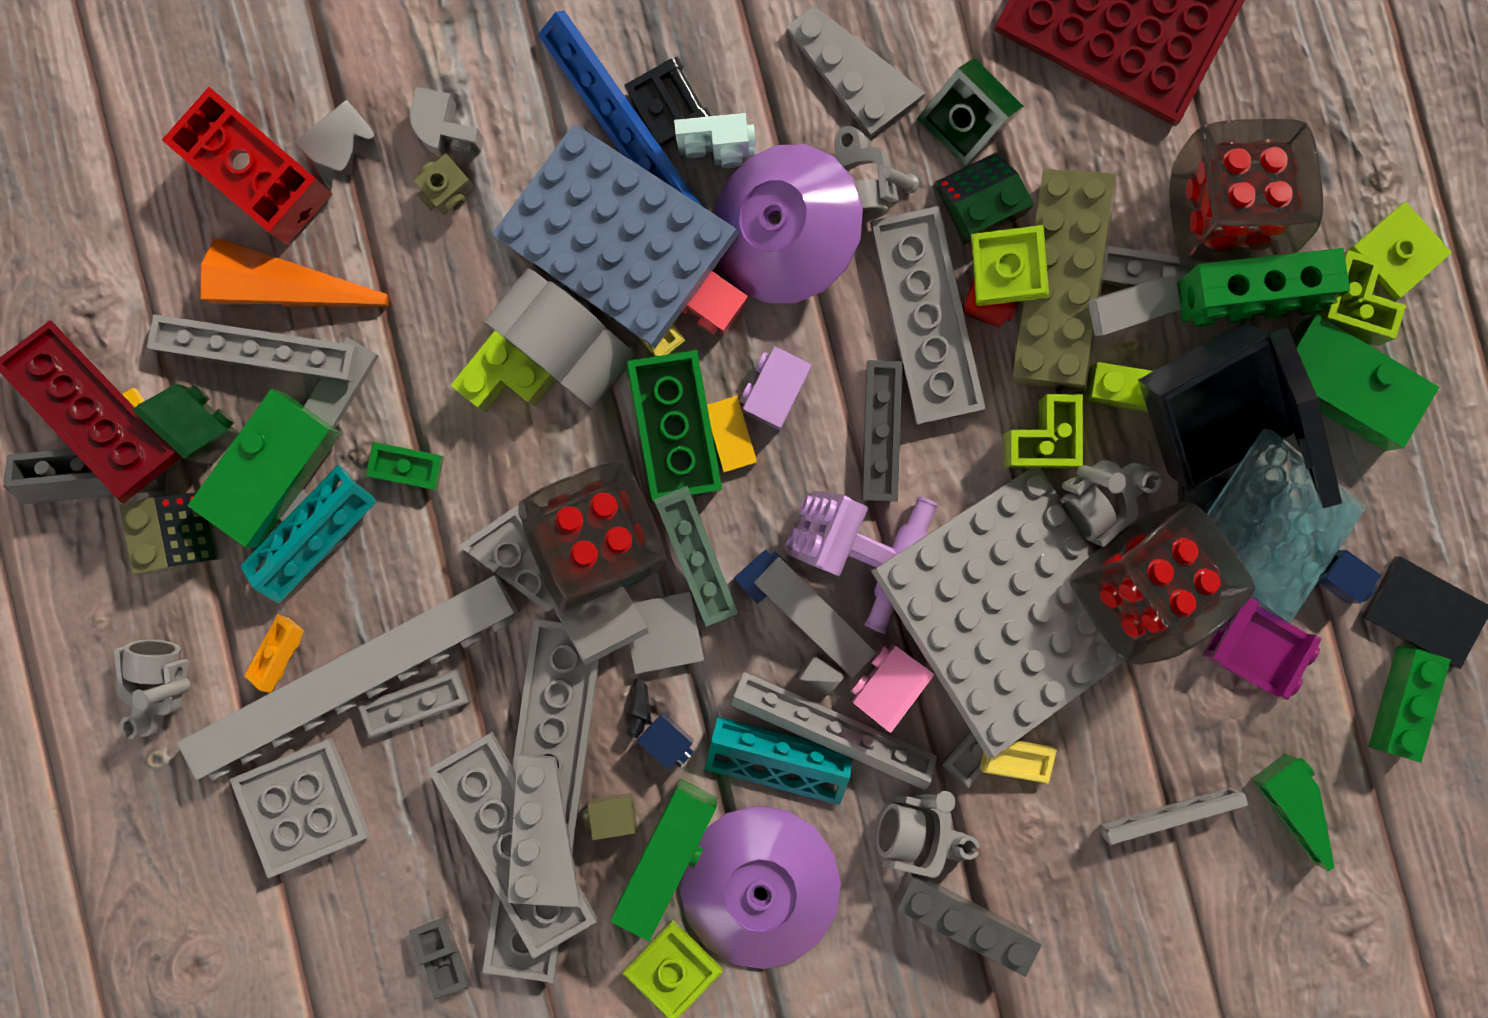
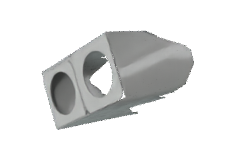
[295,100,388,190]

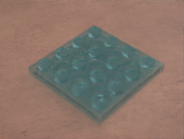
[1194,428,1367,623]

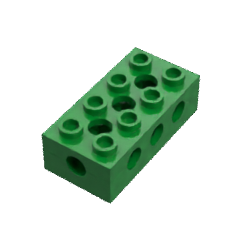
[1177,248,1350,327]

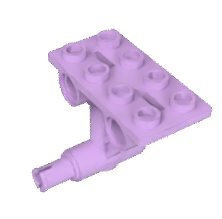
[785,491,939,634]

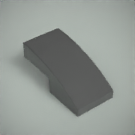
[409,917,471,1000]

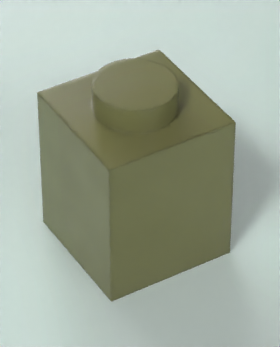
[583,793,638,840]

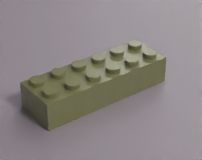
[1013,169,1116,392]

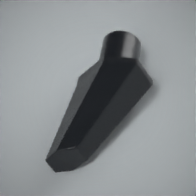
[625,679,652,738]

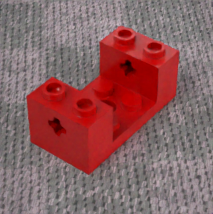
[162,87,332,245]

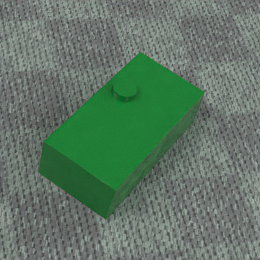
[1291,314,1440,451]
[625,350,722,504]
[187,389,342,547]
[610,778,718,942]

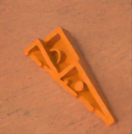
[200,238,388,307]

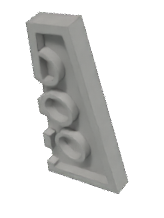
[786,6,925,138]
[507,754,582,908]

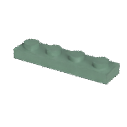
[654,486,739,627]

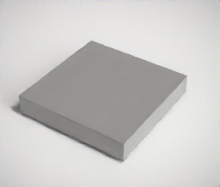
[553,576,649,666]
[629,592,704,674]

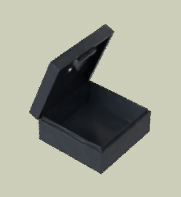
[1138,321,1343,509]

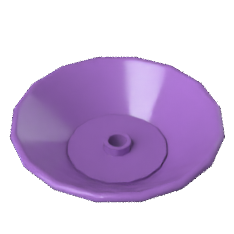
[713,144,863,303]
[680,806,841,969]

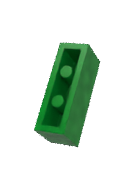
[1368,647,1451,763]

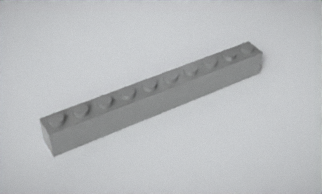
[177,576,519,781]

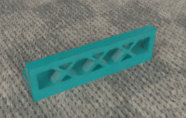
[240,464,377,604]
[704,717,853,805]

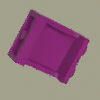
[1202,595,1322,700]

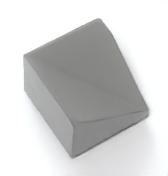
[798,656,843,695]

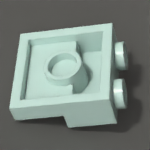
[674,113,756,168]

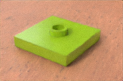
[1349,201,1452,300]
[971,225,1050,306]
[622,919,723,1018]

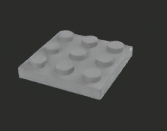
[229,738,371,878]

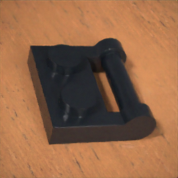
[624,57,712,147]

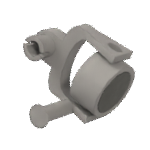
[834,126,919,223]
[1060,460,1161,547]
[114,639,190,739]
[876,791,980,878]

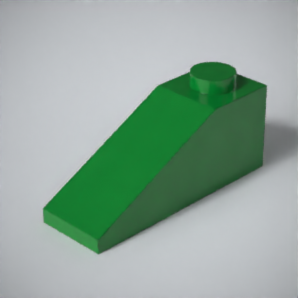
[1251,754,1335,871]

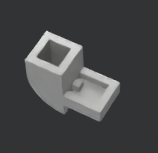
[410,86,484,157]

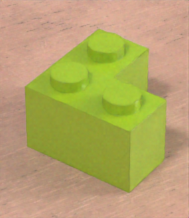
[1314,250,1406,346]
[450,331,556,412]
[1003,394,1083,469]

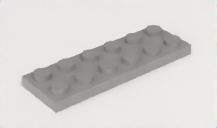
[870,206,985,426]
[427,732,597,959]

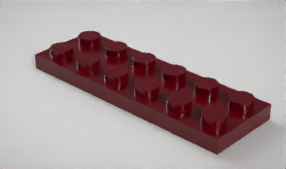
[0,320,182,504]

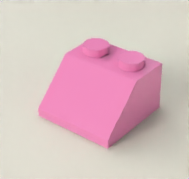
[850,644,935,733]

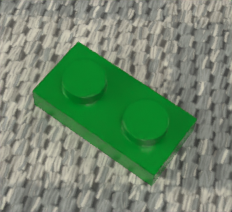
[366,442,444,490]

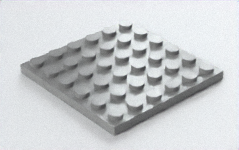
[871,468,1151,758]

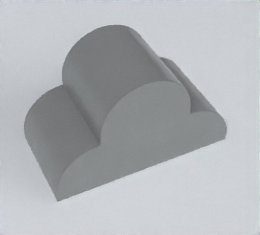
[484,268,636,410]

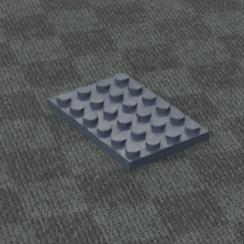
[492,123,739,348]

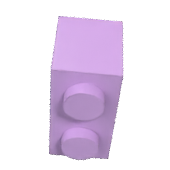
[740,346,812,431]

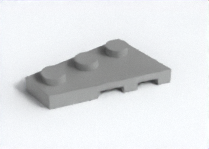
[458,506,577,613]

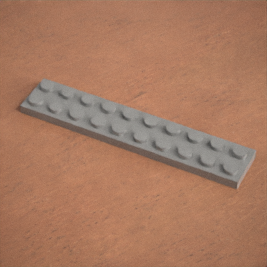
[483,619,600,983]

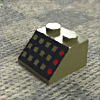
[119,492,219,575]

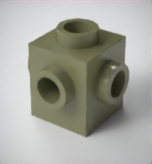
[414,153,475,215]

